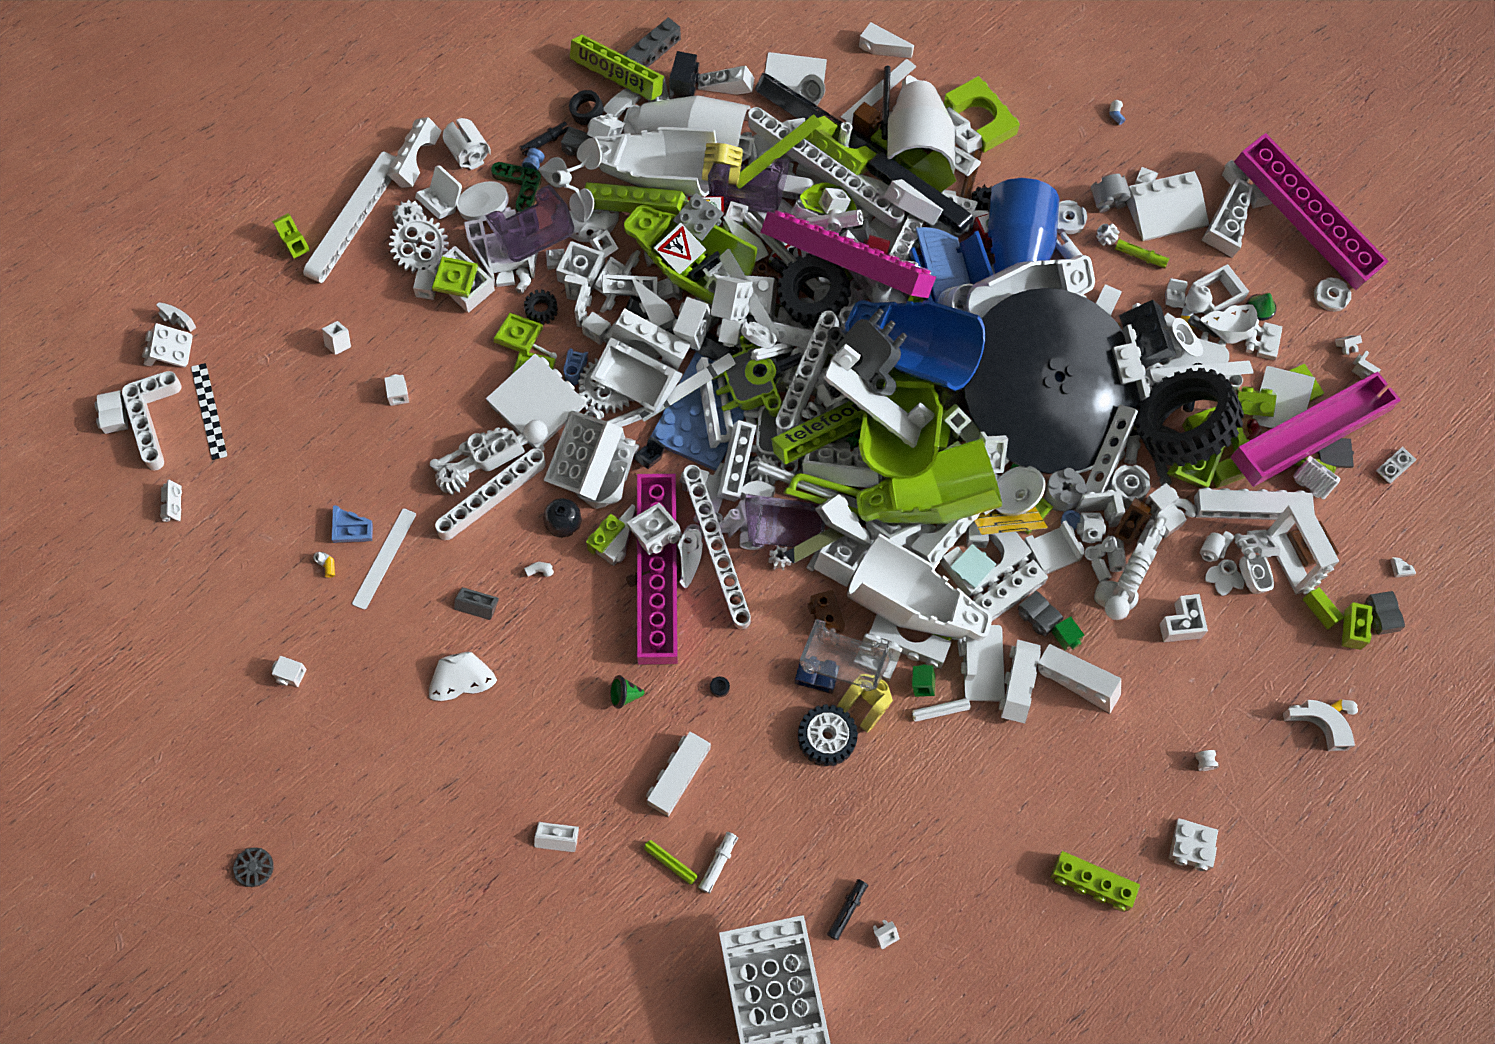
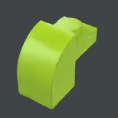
[272,213,310,259]

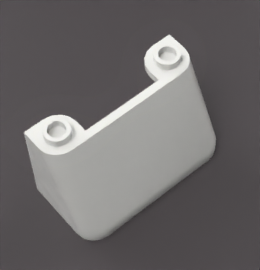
[590,338,682,414]

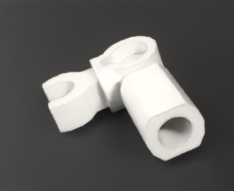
[1085,538,1117,582]

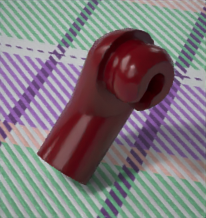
[1247,418,1262,441]

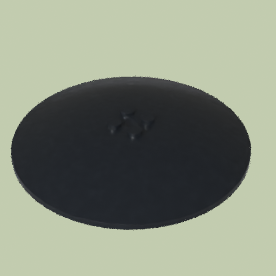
[963,288,1140,474]

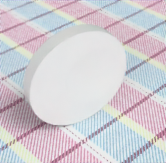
[457,181,509,221]

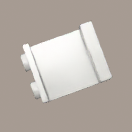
[1024,521,1084,575]

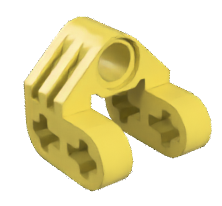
[702,143,743,185]
[837,675,893,733]

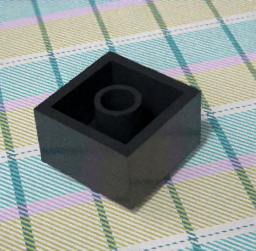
[669,51,700,99]

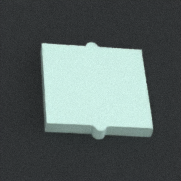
[950,544,997,589]

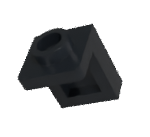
[634,436,666,469]

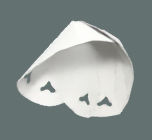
[558,209,619,242]
[1200,305,1257,344]
[576,461,628,509]
[678,528,703,588]
[429,652,497,701]

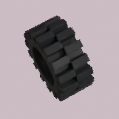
[524,289,558,325]

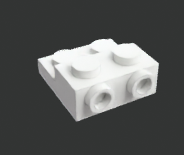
[627,503,682,555]
[866,519,921,546]
[1169,818,1218,872]

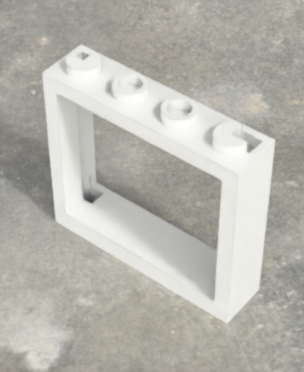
[1267,499,1339,594]

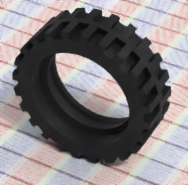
[1134,368,1244,466]

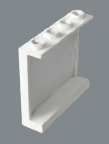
[486,354,588,451]

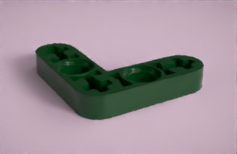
[491,162,542,214]

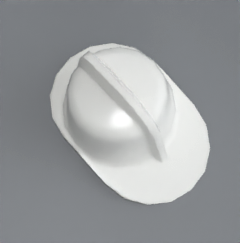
[795,74,825,105]
[1169,318,1203,357]

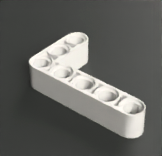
[122,371,181,471]

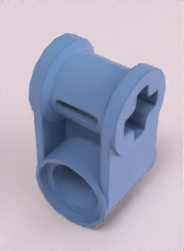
[563,348,588,386]

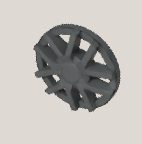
[233,848,274,887]

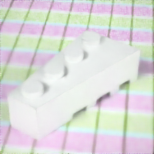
[1202,177,1253,258]
[1038,644,1121,714]

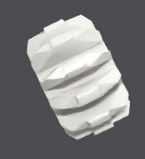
[393,199,424,225]
[748,455,781,486]

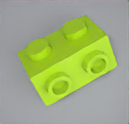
[1237,386,1277,417]
[586,514,625,555]

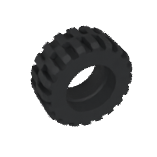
[778,253,851,327]

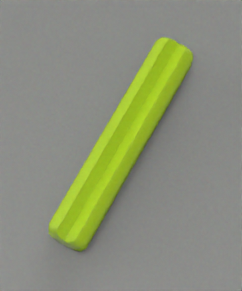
[644,840,697,884]

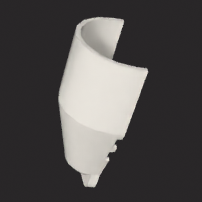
[888,76,955,174]
[623,95,751,147]
[593,127,717,197]
[966,255,1095,318]
[847,534,992,641]

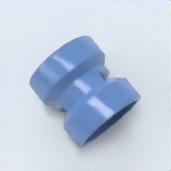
[522,148,545,170]

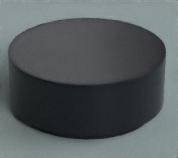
[710,676,730,698]

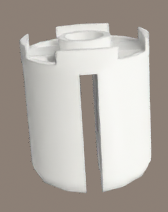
[443,118,491,170]

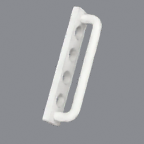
[696,357,733,448]
[1086,405,1138,494]

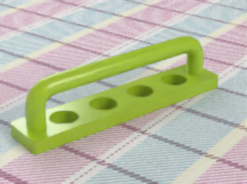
[783,473,862,517]

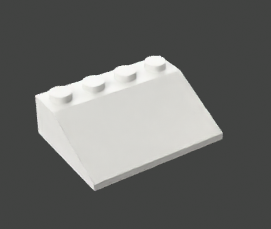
[1126,171,1209,241]
[544,410,623,500]

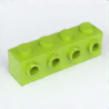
[1050,851,1140,912]

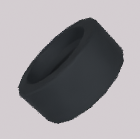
[569,90,604,125]

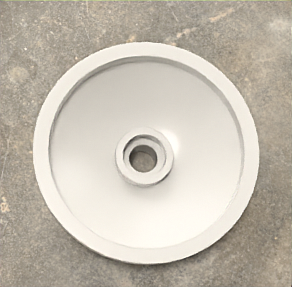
[996,466,1045,516]

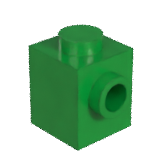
[1052,616,1085,651]
[912,664,935,697]

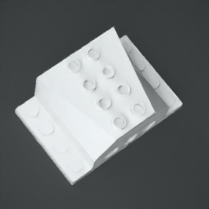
[719,915,831,1044]

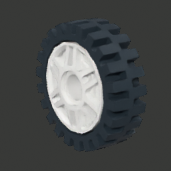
[798,704,858,766]

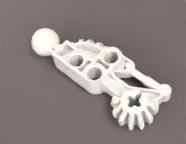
[430,420,548,495]
[1104,511,1169,620]

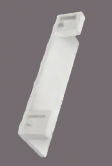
[824,344,935,448]

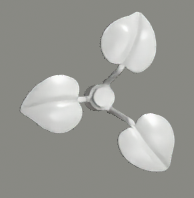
[539,138,602,222]

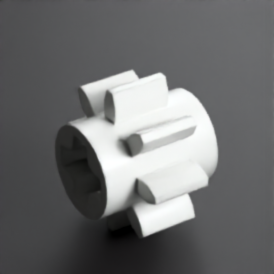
[1096,223,1120,246]
[768,545,791,570]

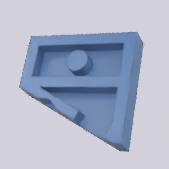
[332,505,373,543]

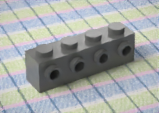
[623,17,681,68]

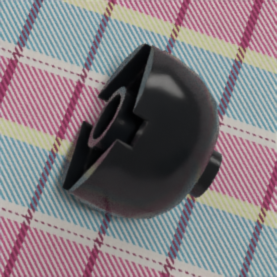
[543,498,582,538]

